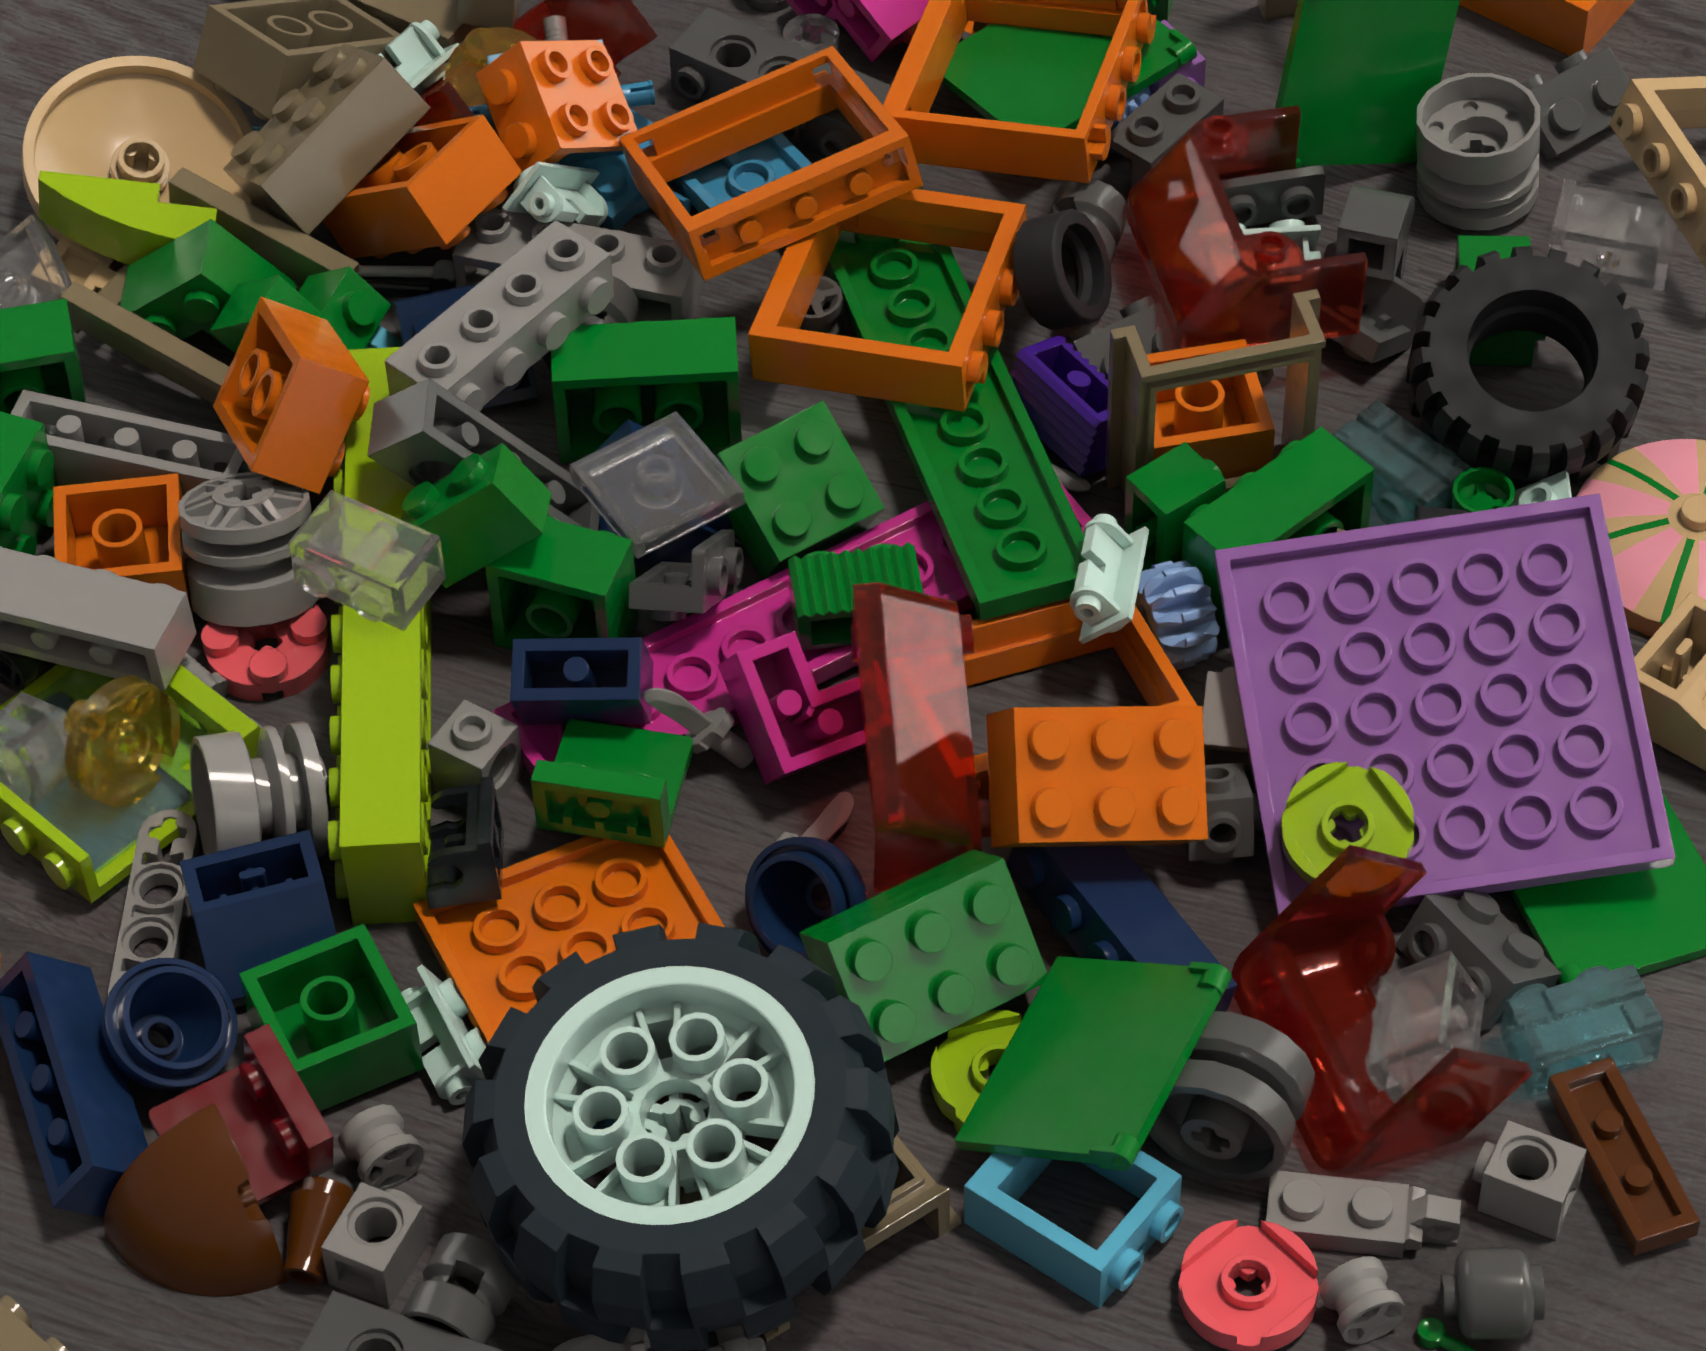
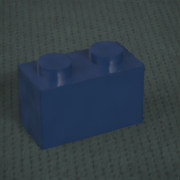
[510,637,654,725]

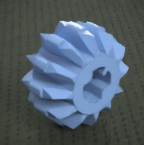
[1135,560,1220,670]

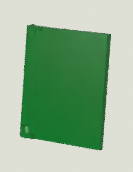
[1263,0,1460,169]
[942,19,1197,129]
[1508,792,1706,998]
[954,956,1232,1171]

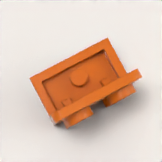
[476,40,637,179]

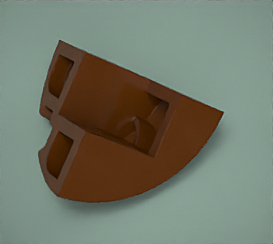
[104,1103,288,1297]

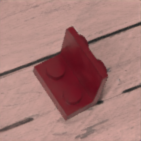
[148,1023,333,1205]

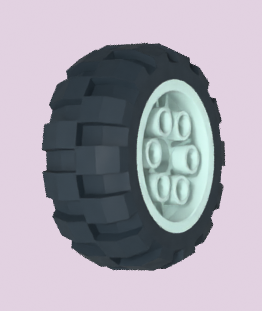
[462,923,900,1351]

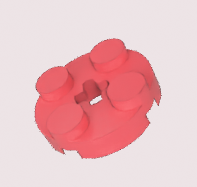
[201,604,330,701]
[1177,1220,1319,1351]

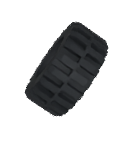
[1406,246,1650,490]

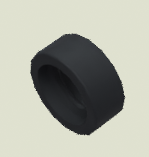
[1013,209,1112,330]

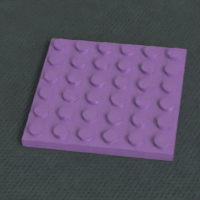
[1215,493,1676,924]

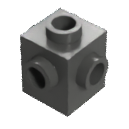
[1184,763,1262,864]

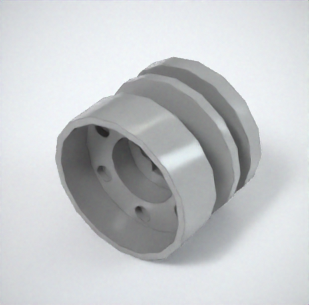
[1416,73,1540,230]
[178,472,322,627]
[190,721,331,858]

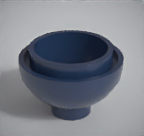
[745,837,868,960]
[102,958,238,1092]

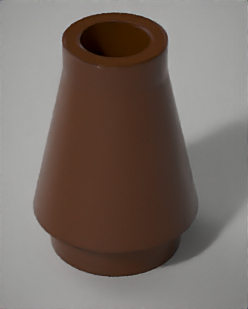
[282,1176,354,1286]

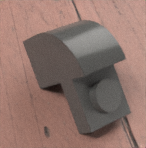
[1334,185,1415,281]

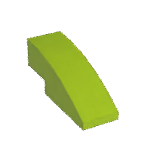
[38,170,217,265]

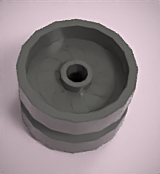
[1149,1011,1315,1181]

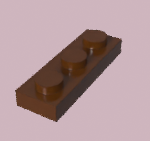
[1547,1057,1700,1256]

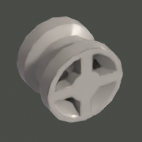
[338,1104,424,1191]
[1318,1256,1406,1344]

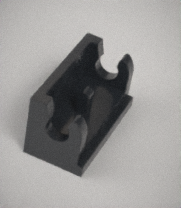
[426,776,504,909]

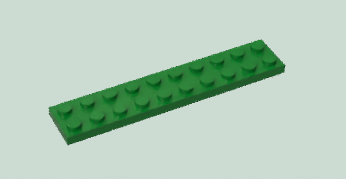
[826,186,1086,621]

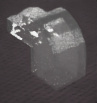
[0,692,83,809]

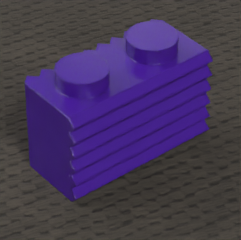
[1010,335,1108,478]

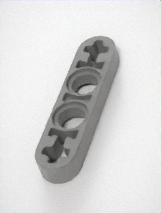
[108,809,201,1035]

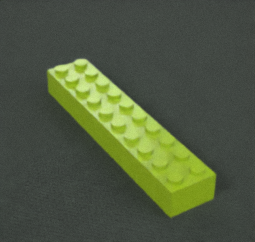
[328,347,432,925]

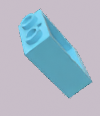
[964,1150,1184,1308]

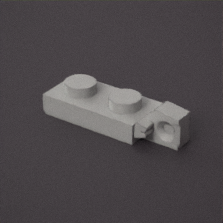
[1266,1170,1461,1258]

